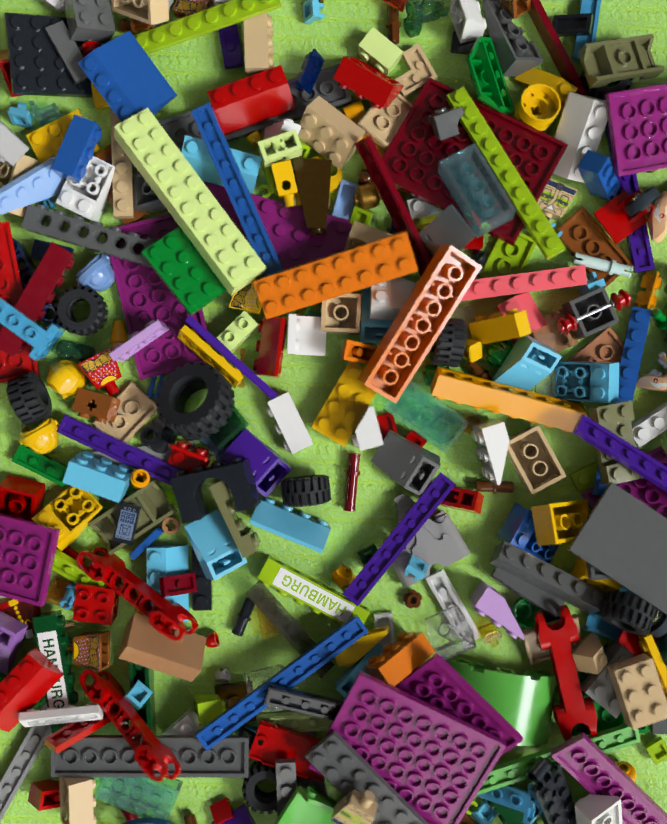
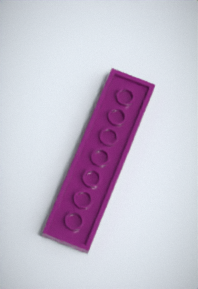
[551,732,667,824]

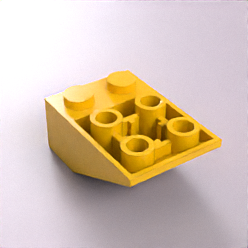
[31,486,103,551]

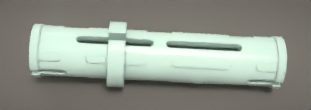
[572,252,633,278]

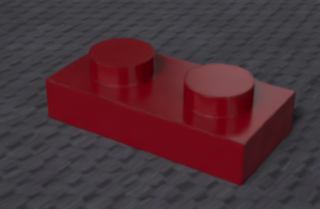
[159,573,197,598]

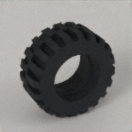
[156,362,235,440]

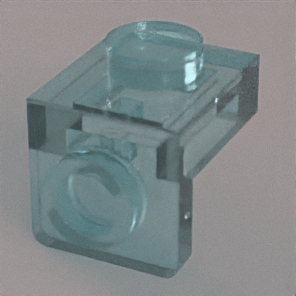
[29,100,63,125]

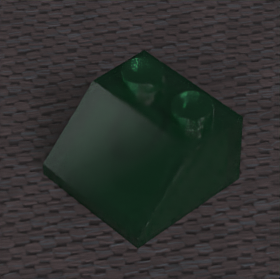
[209,406,251,450]

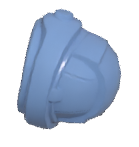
[75,253,115,292]

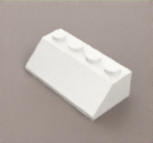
[553,92,608,183]

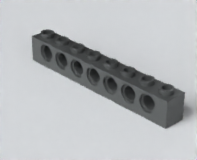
[21,204,158,268]

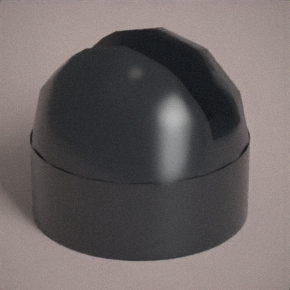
[470,250,486,265]

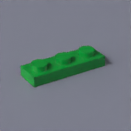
[12,444,68,487]

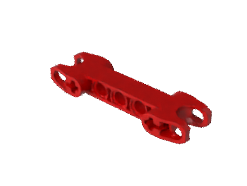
[76,547,199,641]
[535,605,597,742]
[79,669,181,782]

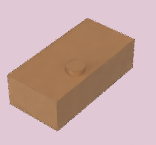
[118,613,207,682]

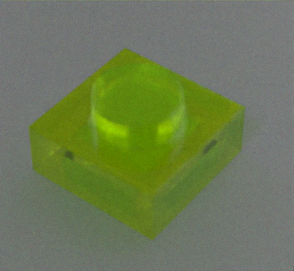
[165,487,178,508]

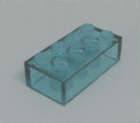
[438,144,516,238]
[383,379,470,453]
[94,777,183,821]

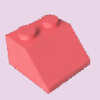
[495,292,548,343]

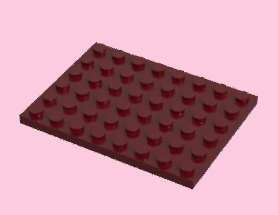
[382,77,568,246]

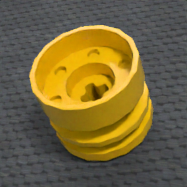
[512,84,561,133]

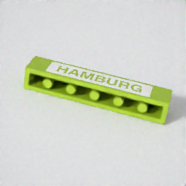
[257,555,370,624]

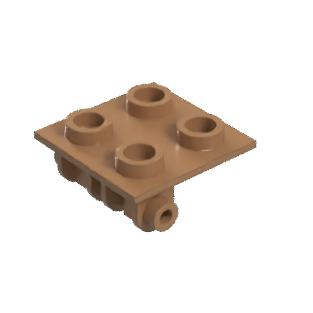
[533,308,579,352]

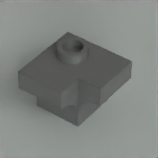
[427,106,464,141]

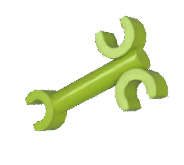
[254,150,288,198]

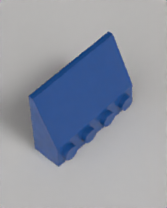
[78,31,178,122]

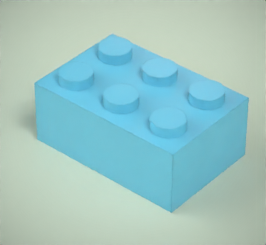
[62,451,134,503]

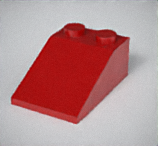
[0,474,45,522]

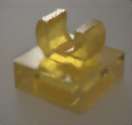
[478,622,503,647]

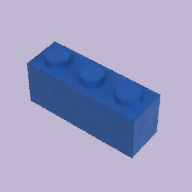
[51,114,102,183]
[577,150,620,202]

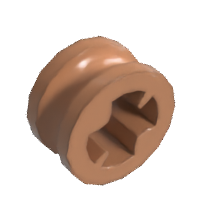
[162,516,180,534]

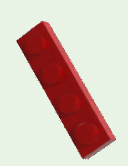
[45,705,119,754]

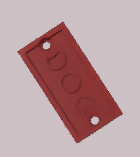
[249,718,324,783]

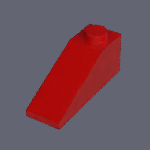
[423,483,484,514]

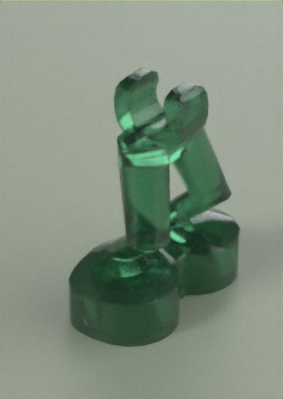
[403,0,449,38]
[56,339,95,362]

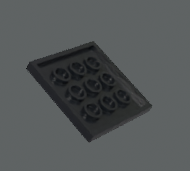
[4,12,93,98]

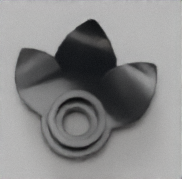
[140,417,178,454]

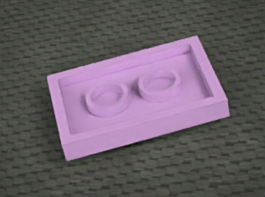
[109,320,169,363]

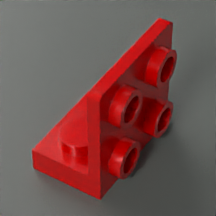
[167,439,212,471]
[73,583,119,626]

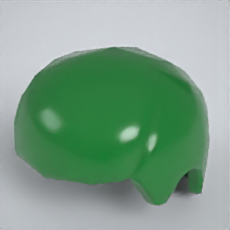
[511,597,543,628]

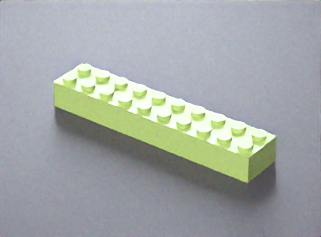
[114,108,266,295]

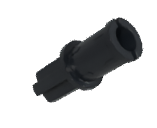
[232,597,256,637]

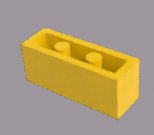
[468,308,531,345]

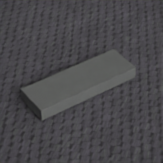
[45,20,89,84]

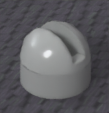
[215,668,231,682]

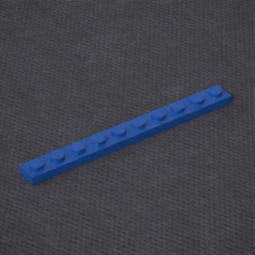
[191,103,284,276]
[591,306,652,496]
[195,614,369,751]

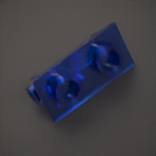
[294,48,325,94]

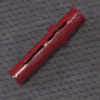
[343,453,361,511]

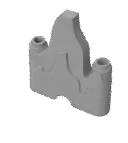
[383,494,470,588]

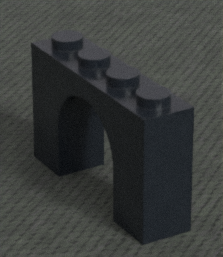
[170,457,261,523]

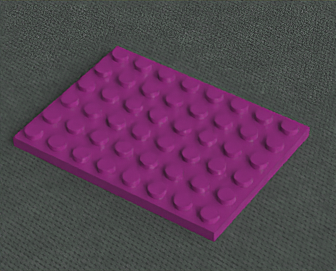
[309,671,507,824]

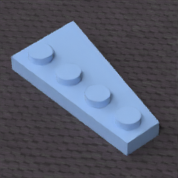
[0,157,65,215]

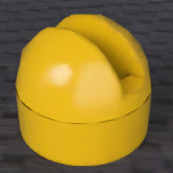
[245,130,262,147]

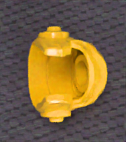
[46,360,86,399]
[18,417,59,454]

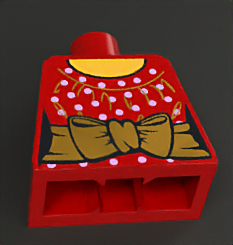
[77,347,122,396]

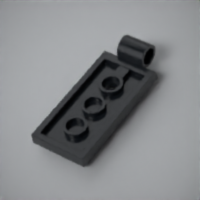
[526,756,576,824]

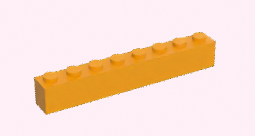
[430,366,587,433]

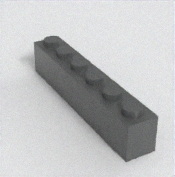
[489,541,607,614]

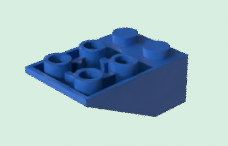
[497,502,560,563]

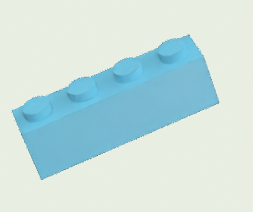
[181,135,262,194]
[249,497,331,553]
[147,544,189,622]

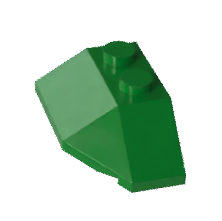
[466,36,515,113]

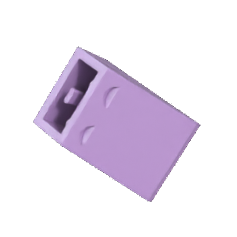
[469,580,525,640]

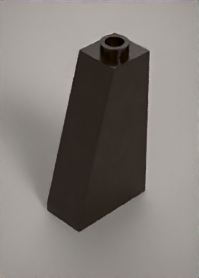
[293,157,332,236]

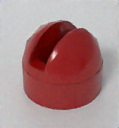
[205,631,220,648]

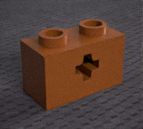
[72,388,121,424]

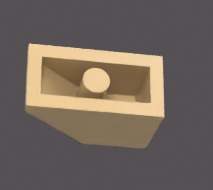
[572,633,608,674]

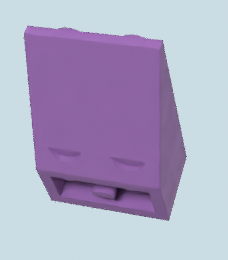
[0,611,28,675]

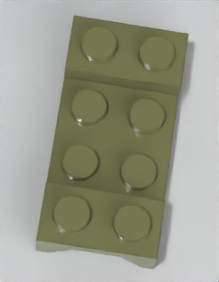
[578,34,665,88]
[589,400,644,485]
[89,479,177,555]
[209,480,261,558]

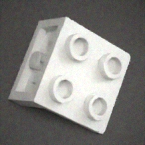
[287,314,326,356]

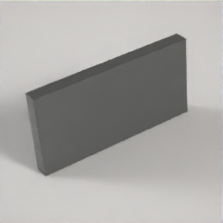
[491,566,565,618]

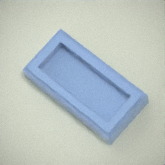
[331,179,359,220]

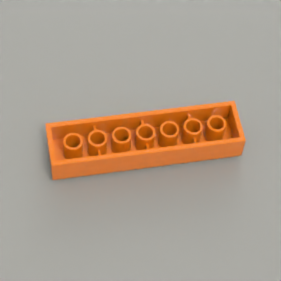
[253,230,418,319]
[358,243,482,403]

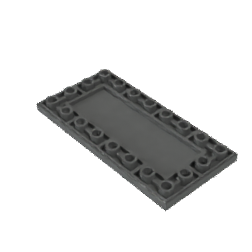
[568,482,667,615]

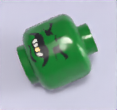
[486,340,513,368]

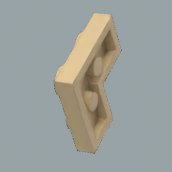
[395,43,438,98]

